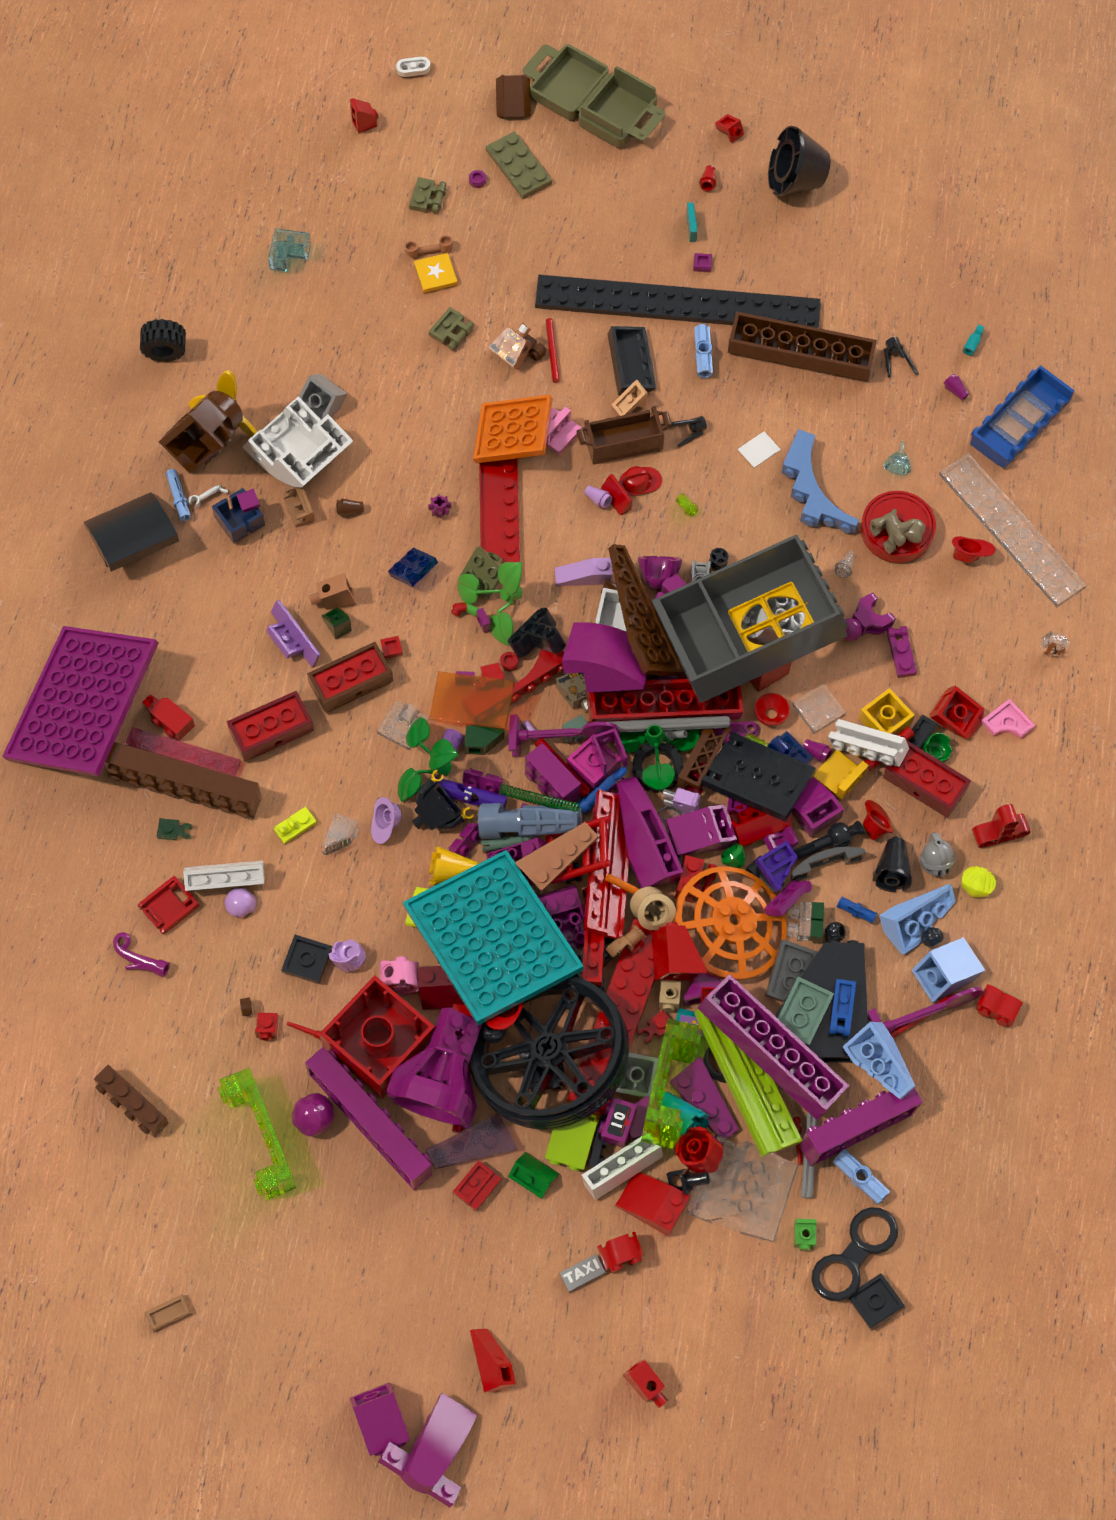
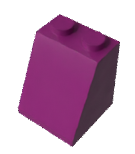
[350,1383,410,1456]

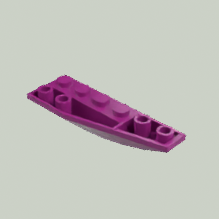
[617,776,683,888]

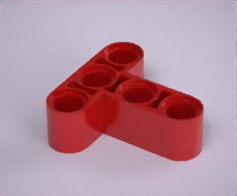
[972,804,1031,848]

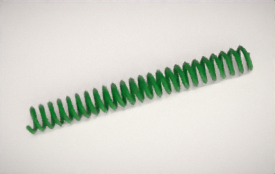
[500,784,580,813]

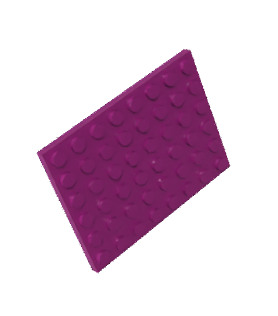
[2,626,159,776]

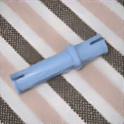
[166,469,191,521]

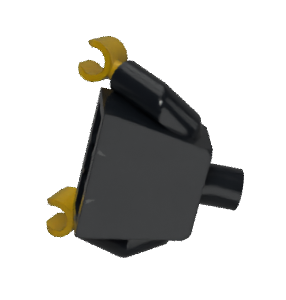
[413,770,474,830]

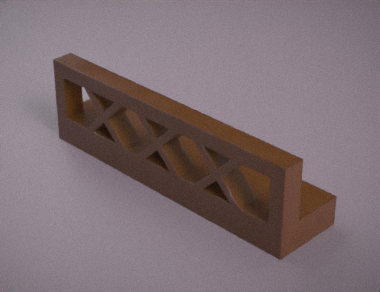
[676,726,731,789]

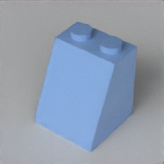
[911,937,985,1003]

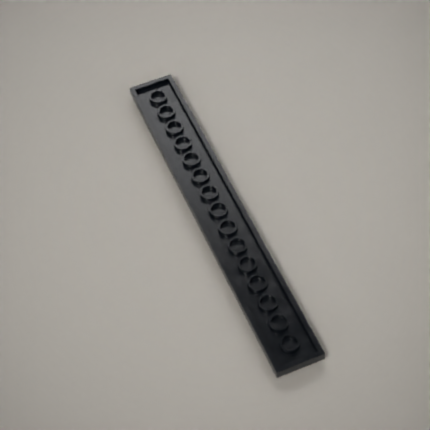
[535,275,820,328]

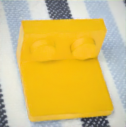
[813,750,869,800]

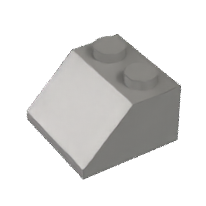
[299,374,347,420]

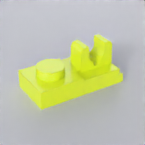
[274,807,317,845]

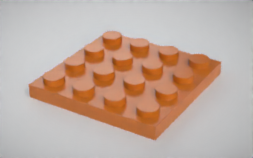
[473,394,553,463]

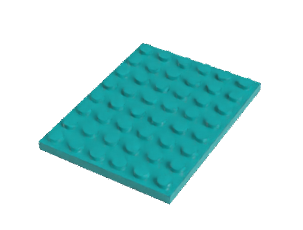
[402,850,584,1025]

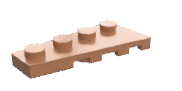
[515,822,599,892]

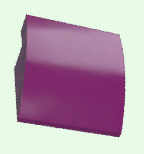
[562,622,647,692]

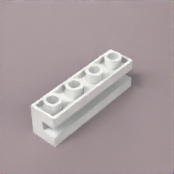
[828,719,909,767]
[183,860,265,891]

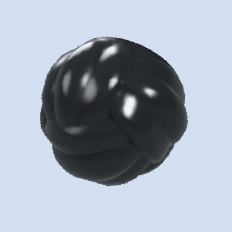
[825,922,846,942]
[922,927,944,947]
[483,1025,505,1043]

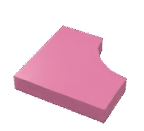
[981,699,1035,739]

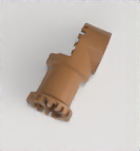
[605,925,646,958]

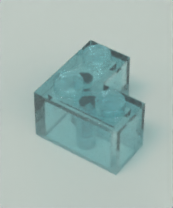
[268,228,311,272]

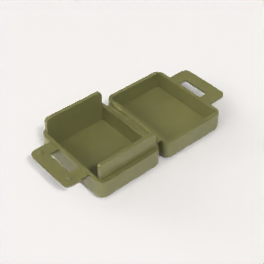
[522,44,666,148]

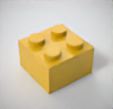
[858,688,915,735]

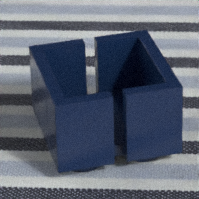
[212,488,265,544]

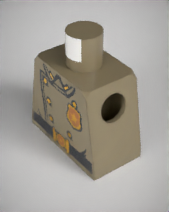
[556,673,588,713]

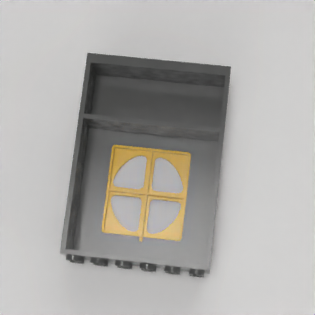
[652,534,848,703]

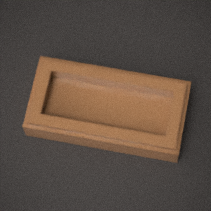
[144,1294,192,1332]

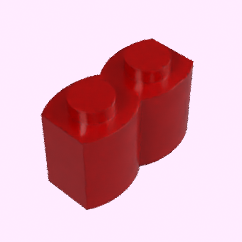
[975,984,1023,1027]

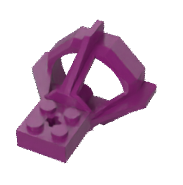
[387,1008,482,1129]

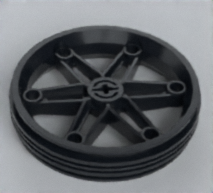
[470,976,629,1130]

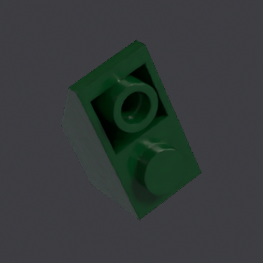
[465,724,505,755]

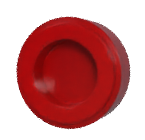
[500,652,519,672]

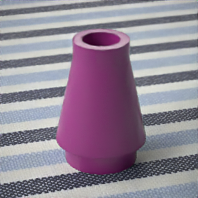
[943,374,970,401]
[802,739,832,762]

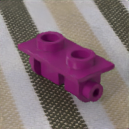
[462,768,503,794]
[448,822,481,857]

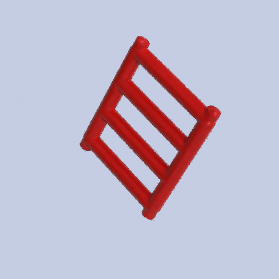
[544,816,611,884]

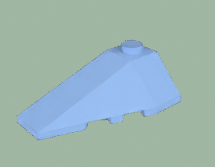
[879,884,956,955]
[843,1022,916,1099]

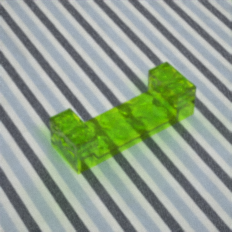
[641,1019,702,1149]
[217,1067,296,1200]

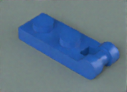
[829,979,856,1037]

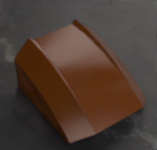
[496,74,531,117]

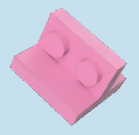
[546,407,582,455]

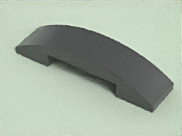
[790,847,866,881]

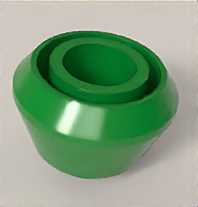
[721,844,746,868]

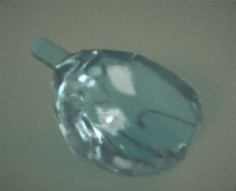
[884,441,911,475]

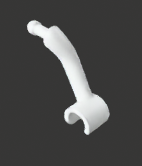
[189,485,228,509]

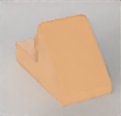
[611,380,648,416]

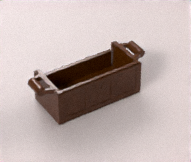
[576,406,672,464]

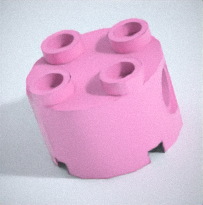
[379,956,419,996]

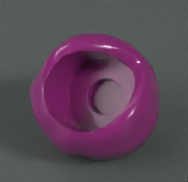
[292,1093,334,1137]

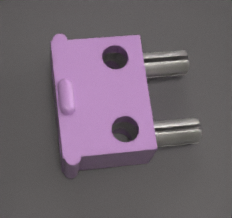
[662,788,701,815]

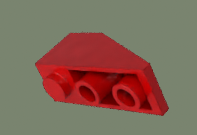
[470,1329,516,1393]

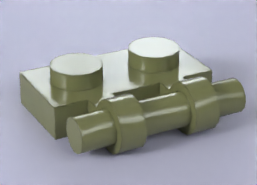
[409,177,446,214]
[429,307,474,350]

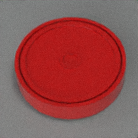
[860,491,936,563]

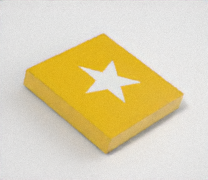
[414,253,458,293]

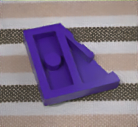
[755,841,798,892]

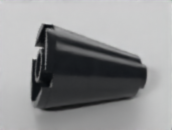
[872,836,912,892]

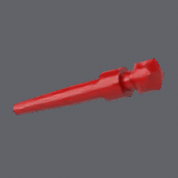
[286,1022,321,1040]
[793,1116,802,1165]

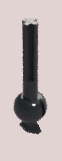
[794,820,865,860]

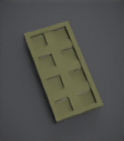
[486,131,552,199]

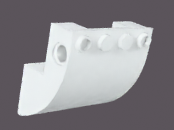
[243,396,353,487]

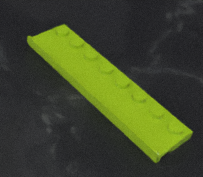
[694,1009,802,1157]

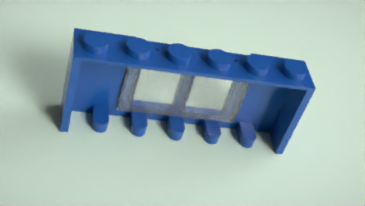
[970,365,1075,469]

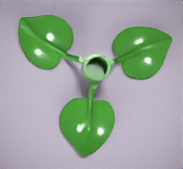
[457,562,523,645]

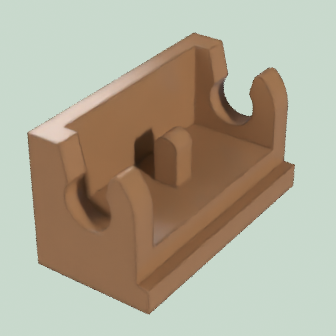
[283,486,315,527]

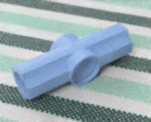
[694,324,713,378]
[832,1149,890,1205]

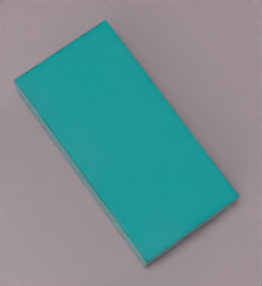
[686,202,698,242]

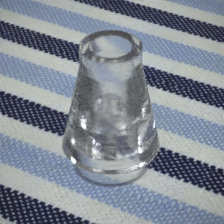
[835,551,857,578]

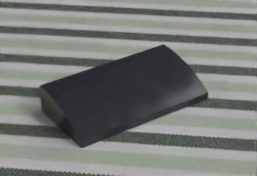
[607,326,656,395]

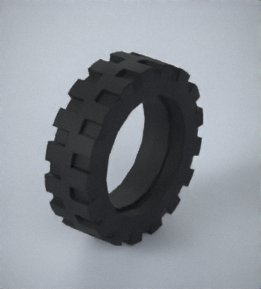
[632,743,684,793]

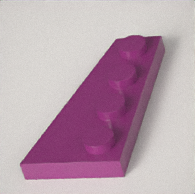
[670,1057,738,1143]

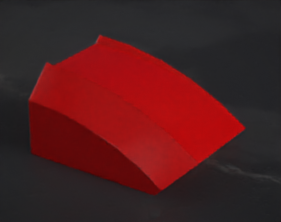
[930,685,984,739]

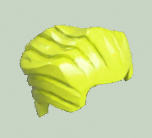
[962,866,996,898]

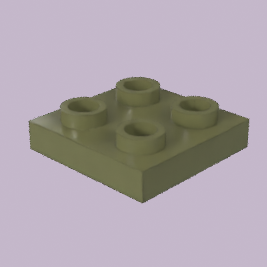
[460,546,502,599]

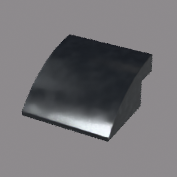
[84,492,179,572]

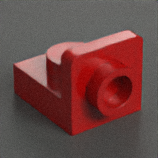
[715,114,744,143]
[255,1013,278,1041]

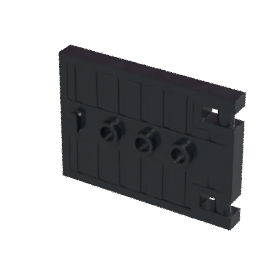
[701,732,816,822]

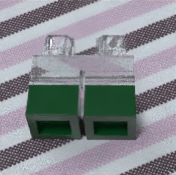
[787,901,824,944]

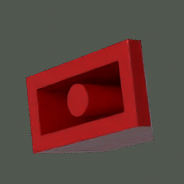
[350,98,379,133]

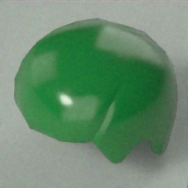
[923,732,953,763]

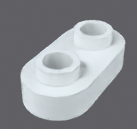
[396,57,430,77]

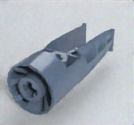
[478,803,582,839]

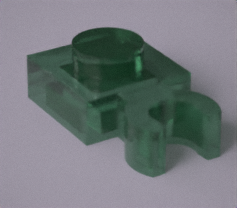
[157,818,193,841]

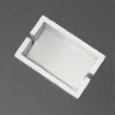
[595,588,626,631]

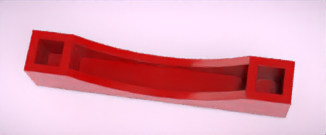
[462,650,564,724]

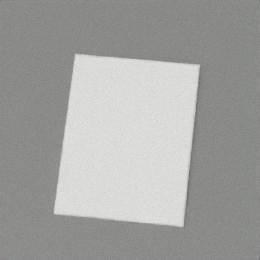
[738,431,781,467]

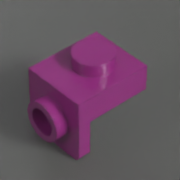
[764,826,798,851]

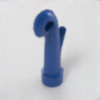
[576,767,627,814]

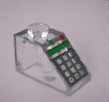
[321,813,360,855]

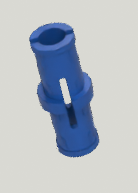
[837,896,877,924]

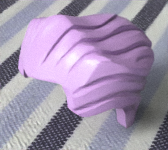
[329,940,366,972]

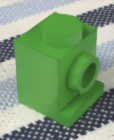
[794,1219,816,1251]

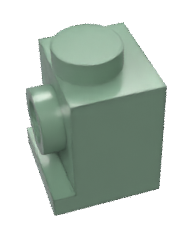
[562,714,588,744]

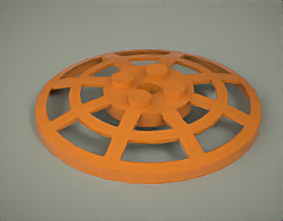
[674,867,787,981]

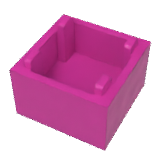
[567,734,621,791]

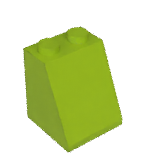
[545,1115,601,1171]

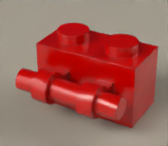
[674,855,717,903]

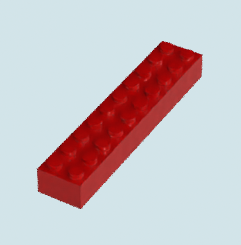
[567,919,657,1117]

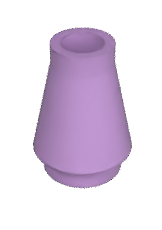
[584,485,612,508]

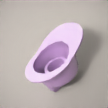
[371,797,402,844]

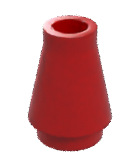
[699,165,716,191]

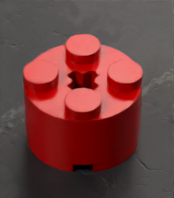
[675,1127,723,1174]
[597,1232,644,1273]

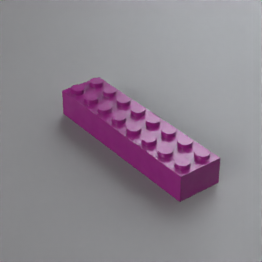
[698,974,849,1120]
[305,1046,432,1190]

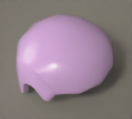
[224,888,257,918]

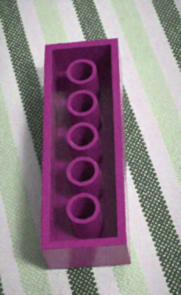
[799,1088,923,1166]

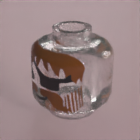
[1040,631,1070,657]

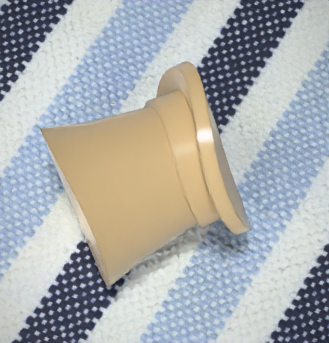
[630,886,676,930]

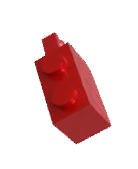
[142,695,195,741]

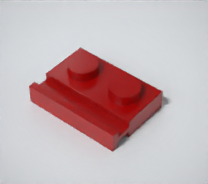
[453,1160,502,1211]

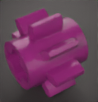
[428,494,451,518]

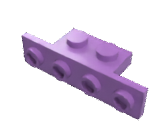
[266,600,320,667]

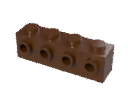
[94,1065,169,1138]

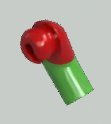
[451,602,479,617]

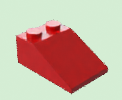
[615,1172,690,1237]

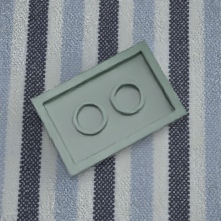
[777,977,834,1047]

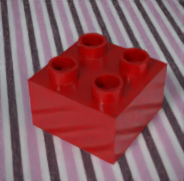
[319,975,435,1099]

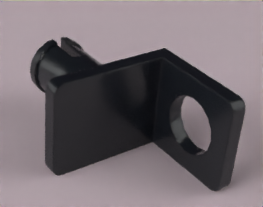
[666,1168,710,1195]

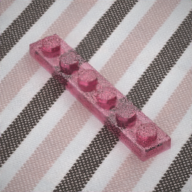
[126,727,241,776]

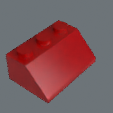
[728,804,793,846]

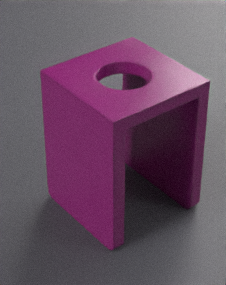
[592,728,628,775]

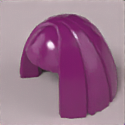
[638,556,682,590]

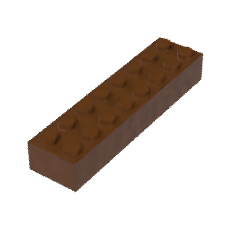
[727,311,877,381]
[104,742,262,818]

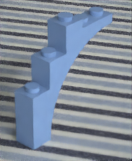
[781,429,859,534]

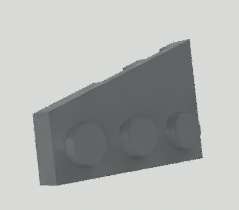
[765,939,818,1002]

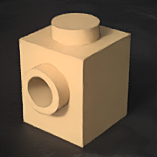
[658,980,681,1012]

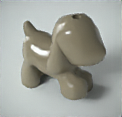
[869,509,925,554]

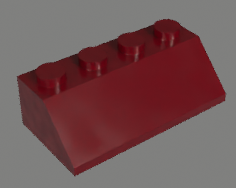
[418,966,465,1010]

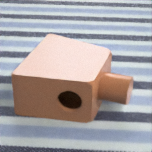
[309,573,356,610]

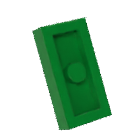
[508,1152,559,1199]

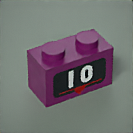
[598,1098,637,1148]

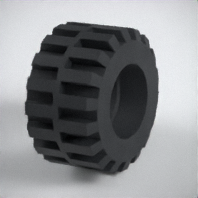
[140,319,186,362]

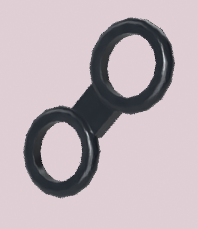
[811,1207,898,1302]

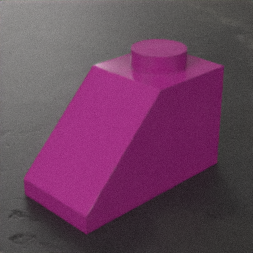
[683,973,721,1006]

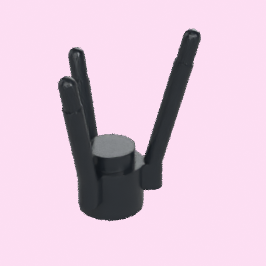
[884,337,919,378]
[661,416,707,447]

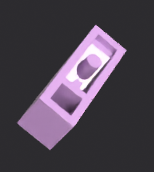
[555,558,612,586]

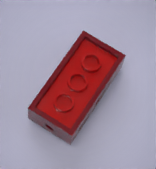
[226,690,314,762]
[882,740,971,818]

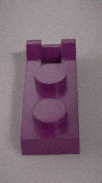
[887,626,917,678]
[764,881,812,917]

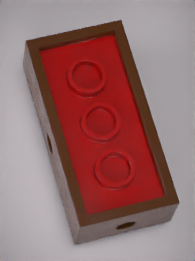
[307,642,393,714]

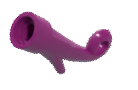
[113,932,170,977]

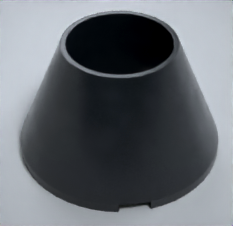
[768,126,831,197]

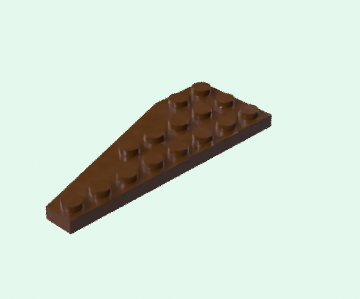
[608,544,684,676]

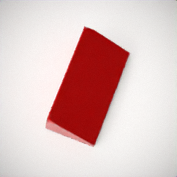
[601,474,632,515]

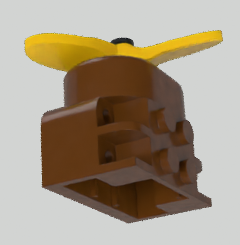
[158,370,257,474]

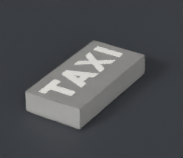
[559,1254,606,1293]

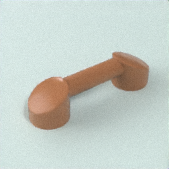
[404,235,453,257]

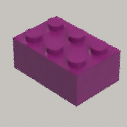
[525,743,581,807]

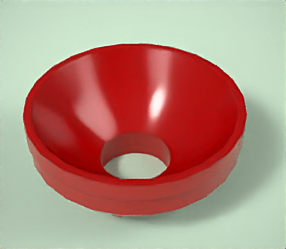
[755,693,790,727]

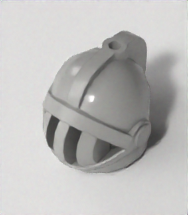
[919,832,955,877]

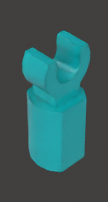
[963,324,985,356]

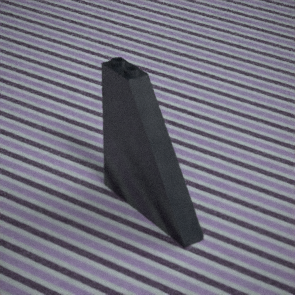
[775,940,868,1063]

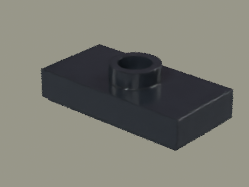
[908,715,939,749]

